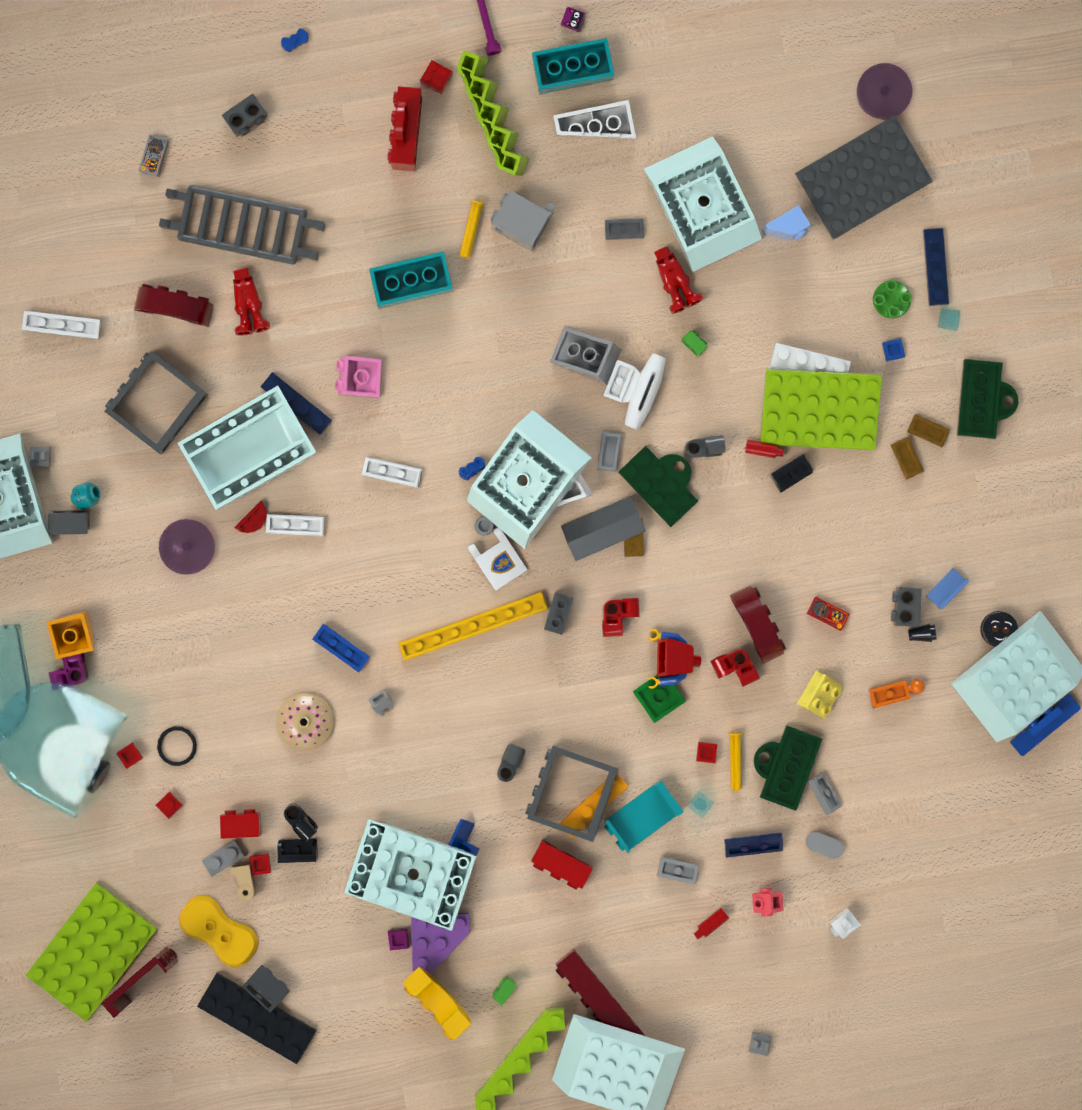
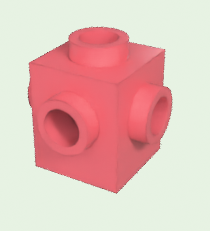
[752,888,784,917]

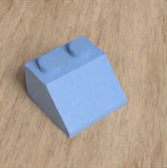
[762,205,810,241]

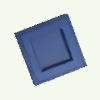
[882,339,905,362]

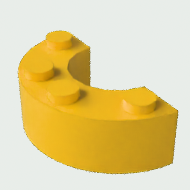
[403,967,472,1040]

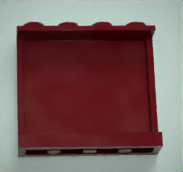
[101,947,178,1018]

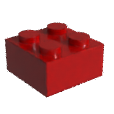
[420,60,453,94]

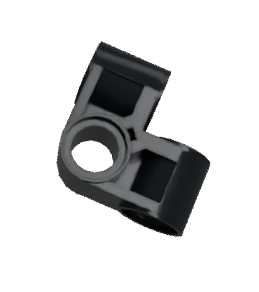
[284,803,318,843]

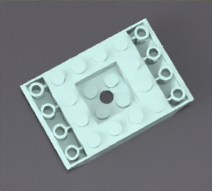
[643,136,762,272]
[467,410,592,549]
[0,433,53,559]
[344,819,477,931]

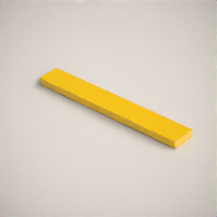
[398,592,548,661]

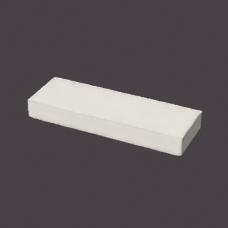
[362,457,422,488]
[266,514,325,536]

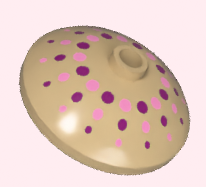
[276,693,334,750]

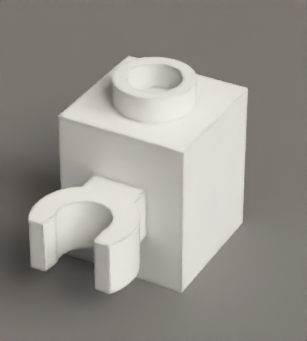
[829,908,861,939]

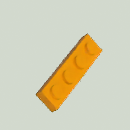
[559,774,628,838]

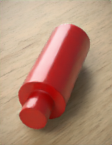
[745,439,784,458]
[693,908,730,939]

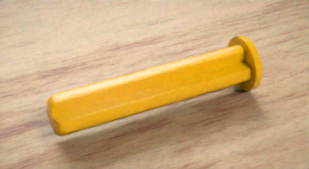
[459,200,485,258]
[728,733,743,791]

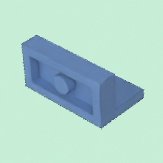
[926,568,969,609]

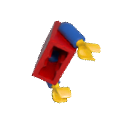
[647,629,701,689]

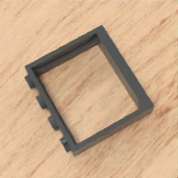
[104,351,208,455]
[525,746,619,842]

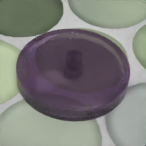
[856,63,912,120]
[159,519,215,575]

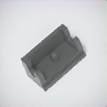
[48,510,90,535]

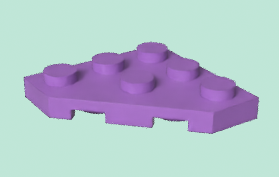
[411,913,470,973]

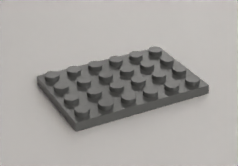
[795,115,933,240]

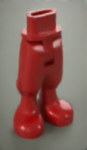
[654,246,704,314]
[233,268,270,336]

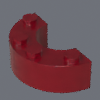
[134,284,213,327]
[729,586,786,664]

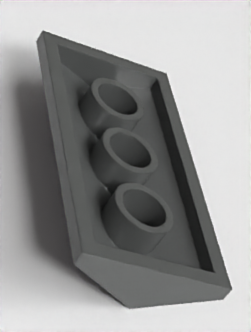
[561,496,646,561]

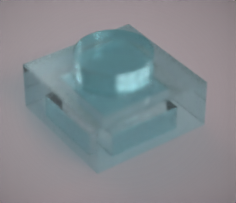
[938,308,960,331]
[687,791,714,818]

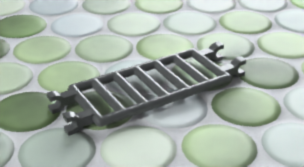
[159,185,325,265]

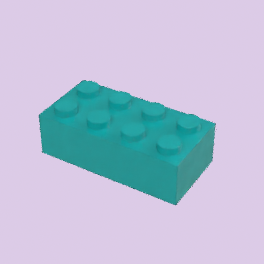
[532,38,615,95]
[369,251,453,309]

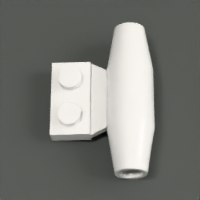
[602,353,666,430]

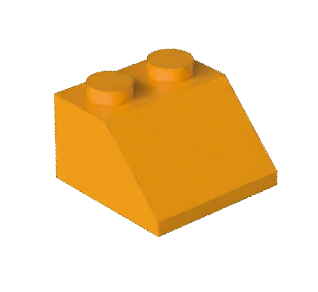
[46,610,94,659]

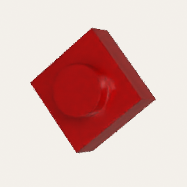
[116,742,143,769]
[696,742,718,763]
[155,792,183,819]
[249,853,272,876]

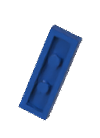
[312,624,370,672]

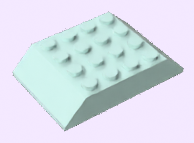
[178,386,317,510]
[951,611,1082,742]
[552,1014,685,1110]

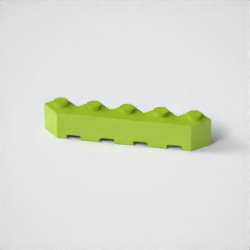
[457,50,529,176]
[475,1007,566,1110]

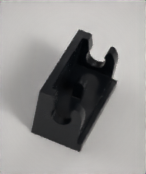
[769,454,813,493]
[277,839,318,863]

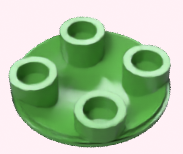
[873,280,912,319]

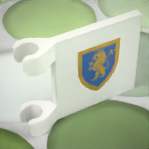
[468,527,527,591]

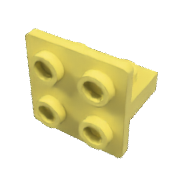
[797,671,843,719]

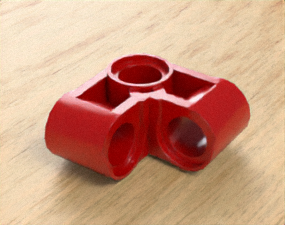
[602,598,640,637]
[710,649,760,687]

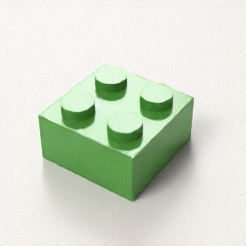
[681,330,708,357]
[492,976,517,1006]

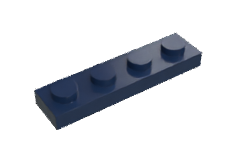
[923,228,949,306]
[260,372,332,435]

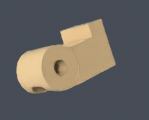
[230,863,255,901]

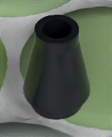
[908,623,937,642]

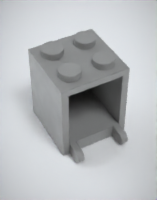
[490,190,554,252]

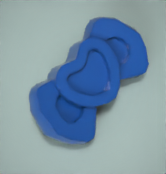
[281,28,309,52]
[459,457,486,480]

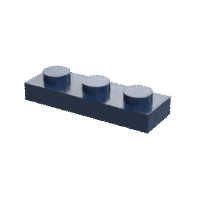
[724,833,783,858]

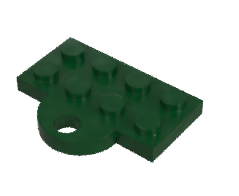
[957,359,1018,439]
[618,446,698,528]
[753,725,822,811]

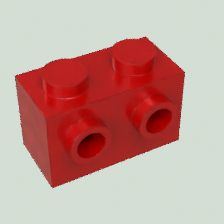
[220,809,261,839]

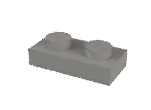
[808,772,842,815]
[202,840,245,877]
[657,857,699,884]

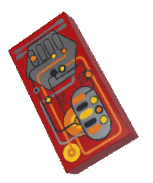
[806,597,850,631]

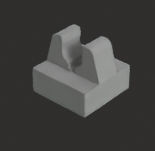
[30,447,51,466]
[369,689,394,716]
[748,1032,772,1056]

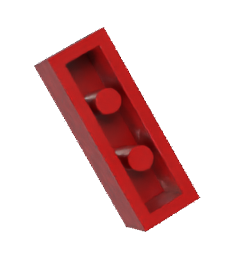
[531,840,593,890]

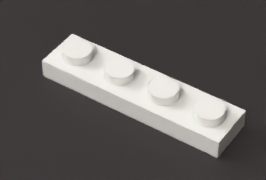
[22,311,101,340]

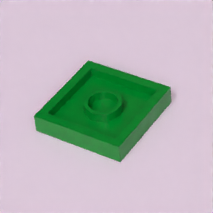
[633,675,686,723]

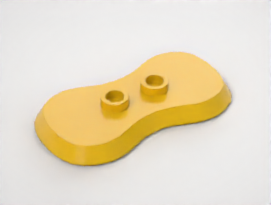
[179,895,259,968]

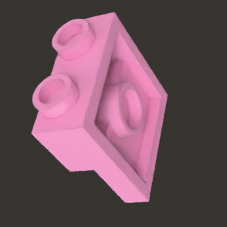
[335,356,382,398]

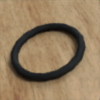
[157,726,197,766]

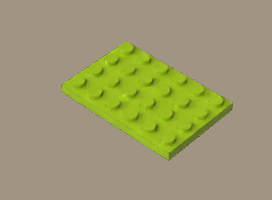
[760,369,882,450]
[25,883,157,1022]

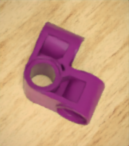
[48,653,88,691]

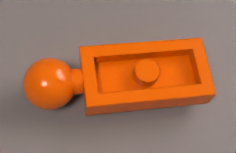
[868,679,925,708]

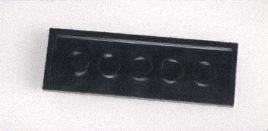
[197,972,317,1064]

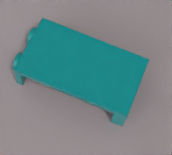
[604,780,684,853]

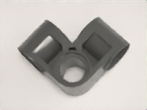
[684,436,725,458]
[497,743,525,782]

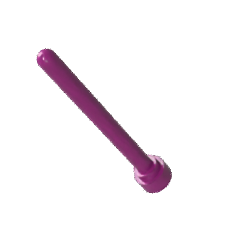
[477,0,502,56]

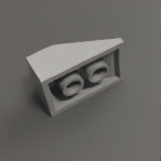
[550,327,622,384]

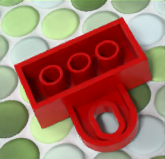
[387,86,423,172]

